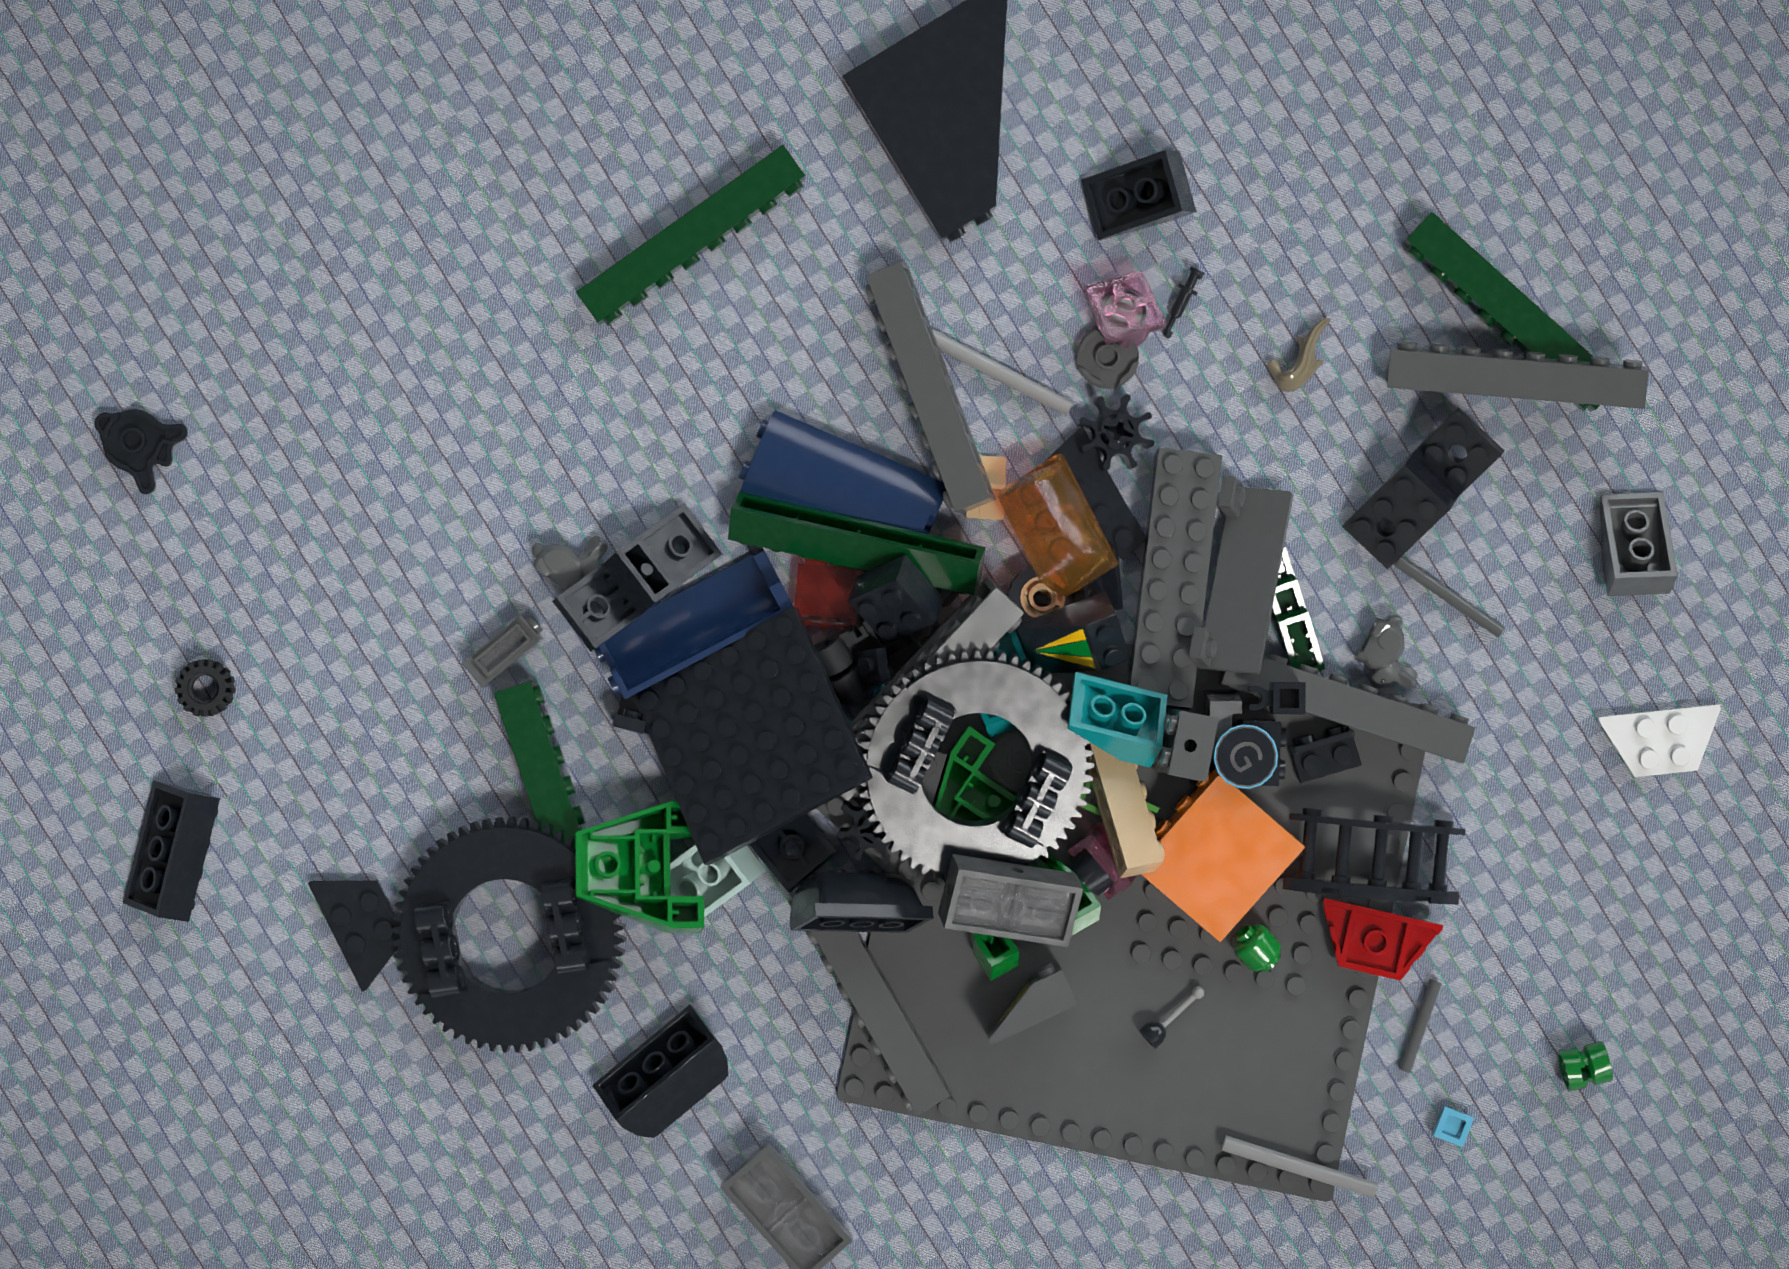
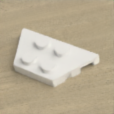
[1597,704,1721,777]

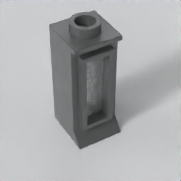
[462,614,543,688]

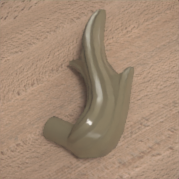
[1266,318,1331,392]

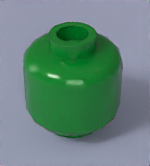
[1234,924,1281,972]

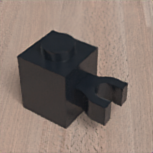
[1248,682,1306,715]

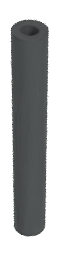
[1398,979,1442,1073]

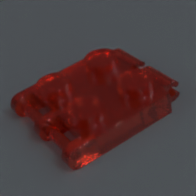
[794,559,862,630]

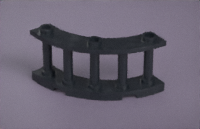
[1283,808,1465,905]

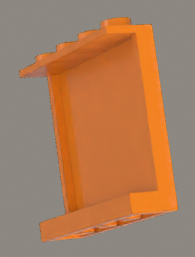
[1141,768,1305,942]

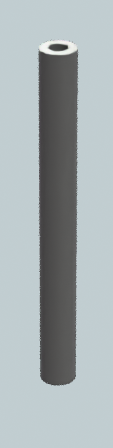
[1394,556,1505,638]

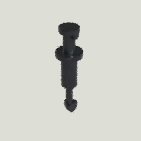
[1162,266,1204,339]

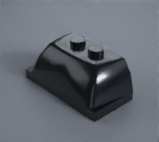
[790,869,934,933]
[592,1005,728,1138]

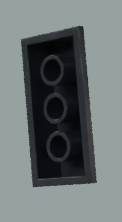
[123,780,220,922]

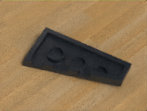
[1036,427,1146,561]

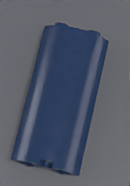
[739,410,946,534]
[594,548,793,699]

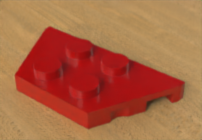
[1322,897,1443,981]

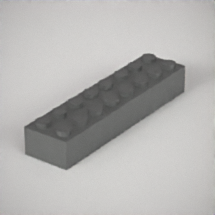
[1128,447,1222,710]
[841,577,1024,801]

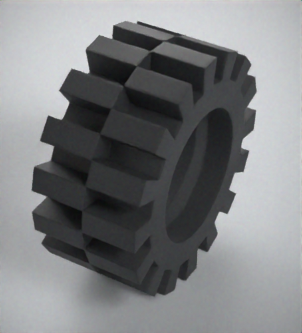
[174,659,236,717]

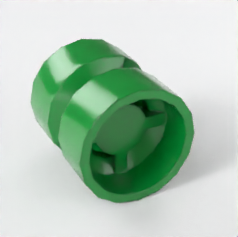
[1558,1041,1613,1092]

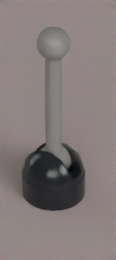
[1138,986,1204,1049]

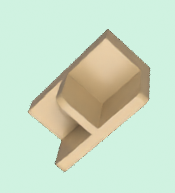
[966,454,1006,520]

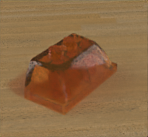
[998,454,1119,596]

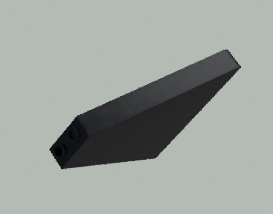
[842,0,1007,243]

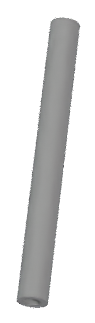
[933,329,1074,416]
[1221,1135,1378,1198]

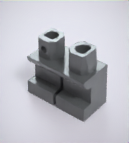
[1204,690,1242,748]

